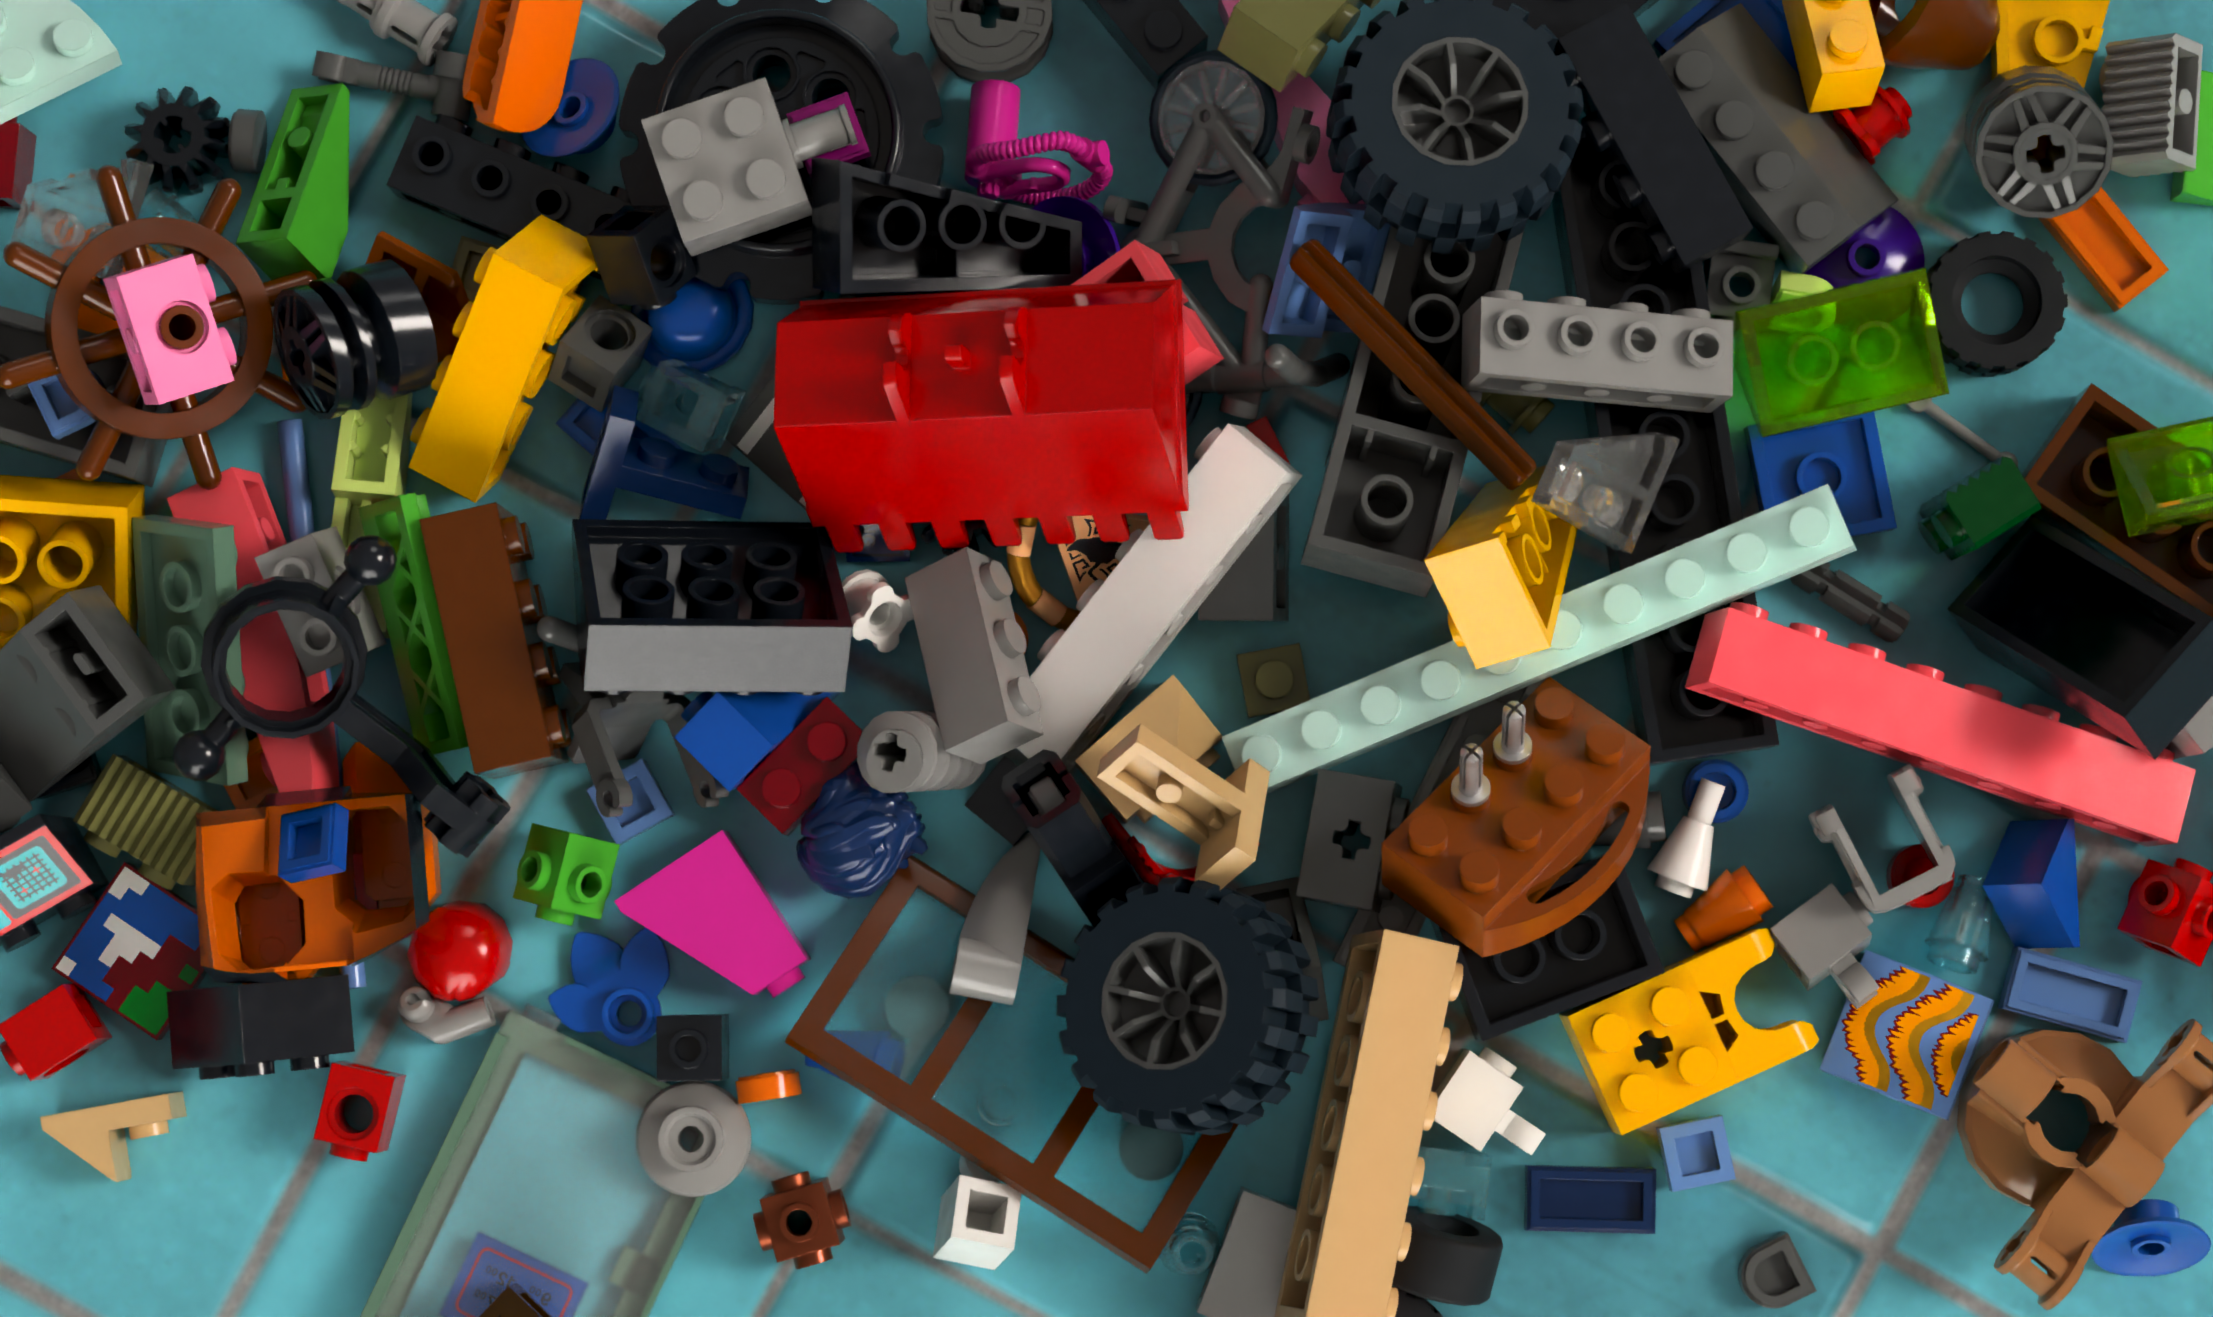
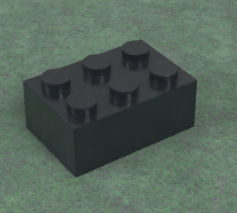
[1430,854,1665,1041]

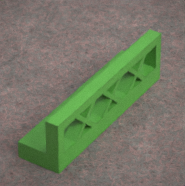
[358,492,469,754]

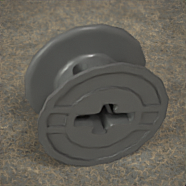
[927,0,1053,83]

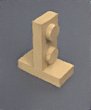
[1097,723,1270,890]

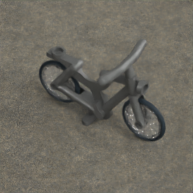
[1103,50,1350,430]

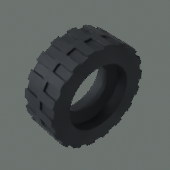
[1917,231,2068,377]

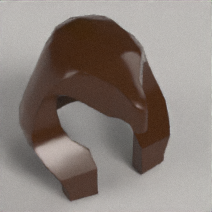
[1869,0,2000,70]

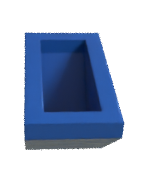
[1982,819,2080,949]

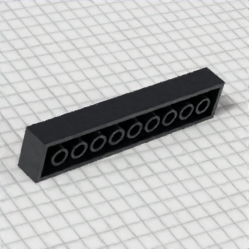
[1552,128,1779,766]

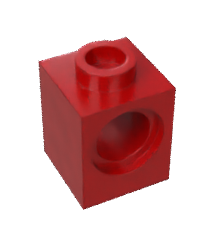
[0,984,112,1081]
[313,1061,406,1162]

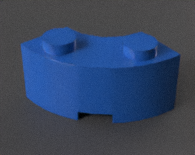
[674,692,841,792]

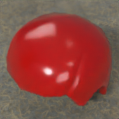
[407,900,513,1002]

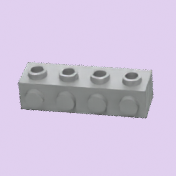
[1461,290,1733,413]

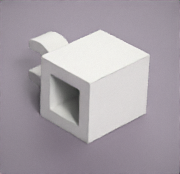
[1434,1046,1546,1155]
[933,1155,1021,1270]

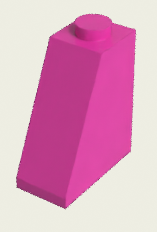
[614,830,811,998]

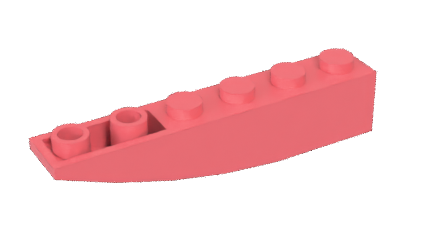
[166,467,339,793]

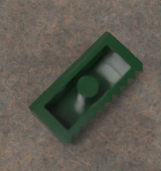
[1918,456,2042,561]

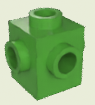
[513,823,620,926]

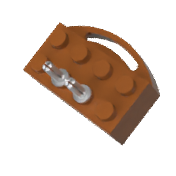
[1381,677,1651,958]

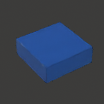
[278,802,349,883]

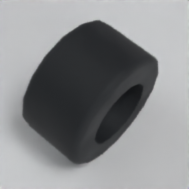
[1392,1206,1503,1306]

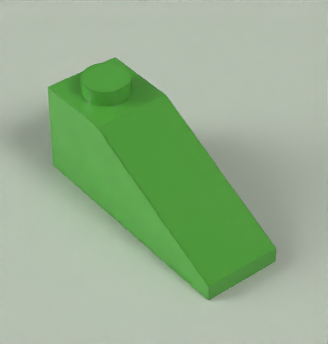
[236,83,350,280]

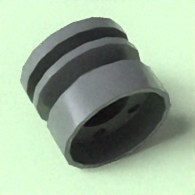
[1964,65,2114,218]

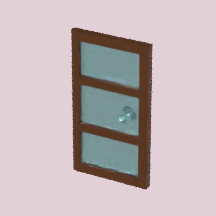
[785,855,1239,1274]

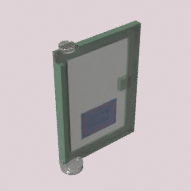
[360,1003,705,1317]

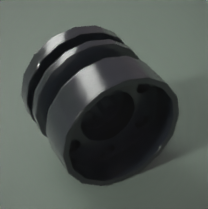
[273,259,438,419]

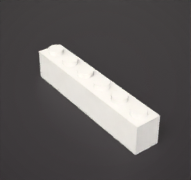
[1017,423,1303,772]

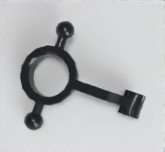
[173,535,511,858]

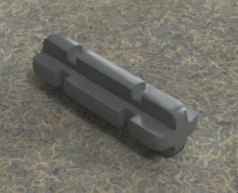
[1790,562,1911,643]

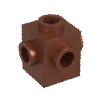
[753,1171,851,1269]

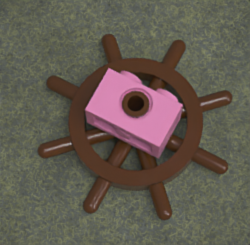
[0,165,317,490]

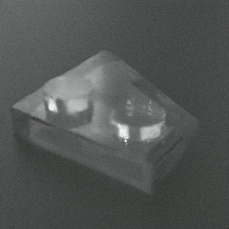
[10,158,154,279]
[1531,432,1680,554]

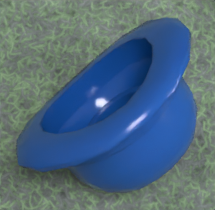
[631,278,754,377]

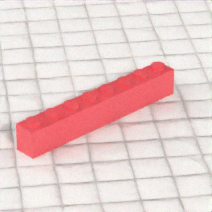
[1685,602,2196,847]

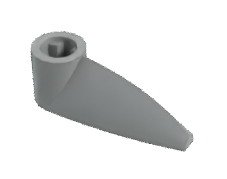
[949,833,1040,1006]

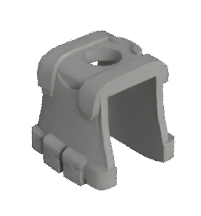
[1808,764,1956,914]

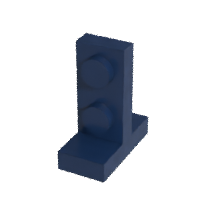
[579,385,749,520]

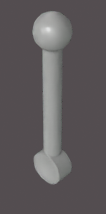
[1905,386,2018,468]

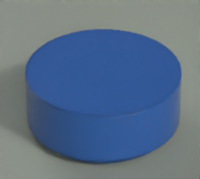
[1682,759,1749,824]

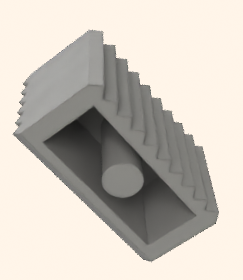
[2099,33,2203,178]

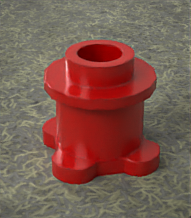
[1833,86,1912,166]

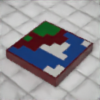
[51,862,207,1040]

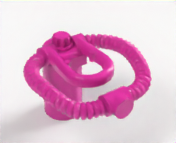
[964,79,1113,205]

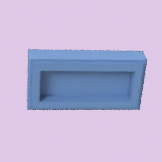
[1998,947,2143,1043]

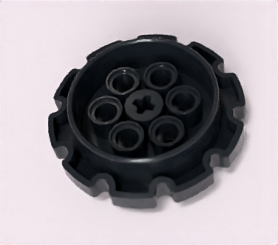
[619,0,945,305]

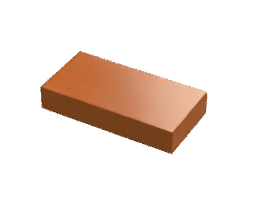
[2038,187,2169,312]

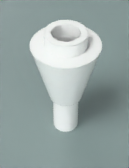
[1647,778,1726,899]

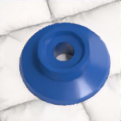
[521,58,620,157]
[2092,1199,2211,1276]

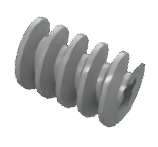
[857,711,987,793]

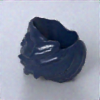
[796,761,928,899]

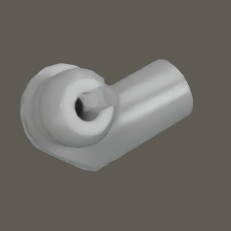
[398,986,496,1044]

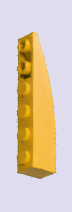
[1782,0,1885,113]

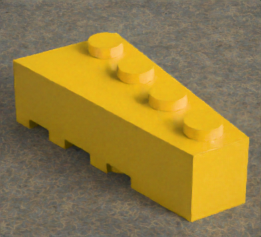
[408,214,599,503]
[1424,462,1581,669]

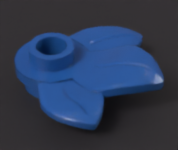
[548,928,670,1046]

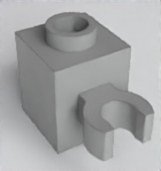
[1770,883,1880,1009]

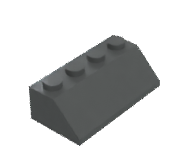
[1658,3,1899,274]

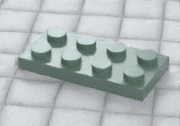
[132,514,249,786]

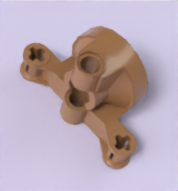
[1957,1019,2213,1310]

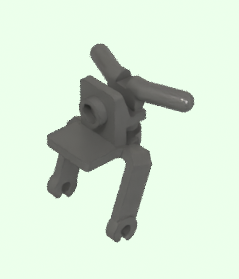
[536,616,729,817]

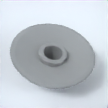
[636,1081,751,1197]

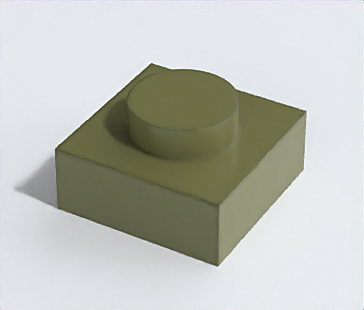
[1236,643,1310,719]

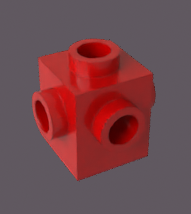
[2117,858,2213,967]

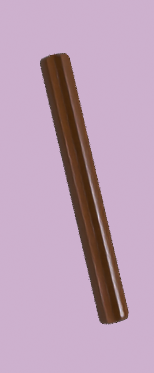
[1289,239,1537,490]

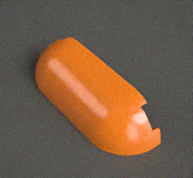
[462,0,583,133]

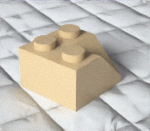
[1075,675,1222,824]

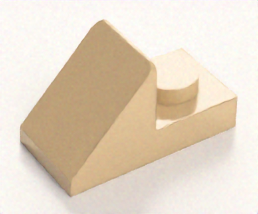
[40,1091,187,1182]

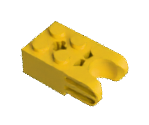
[1559,928,1819,1136]

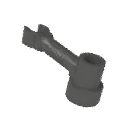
[312,50,472,122]

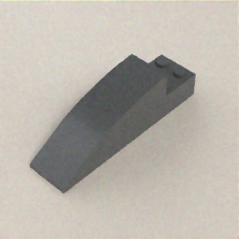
[1300,225,1524,598]

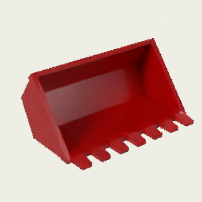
[773,279,1189,553]

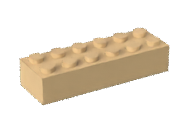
[1274,929,1463,1317]

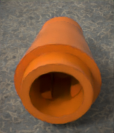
[1674,865,1774,952]

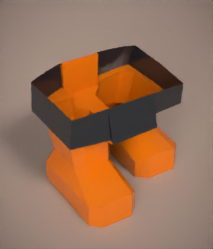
[196,742,442,984]

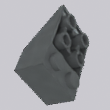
[0,585,176,802]

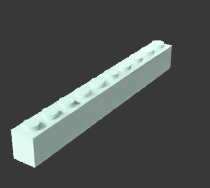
[1222,484,1857,794]

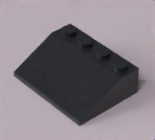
[572,519,853,696]

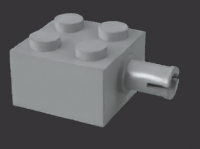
[641,77,858,257]

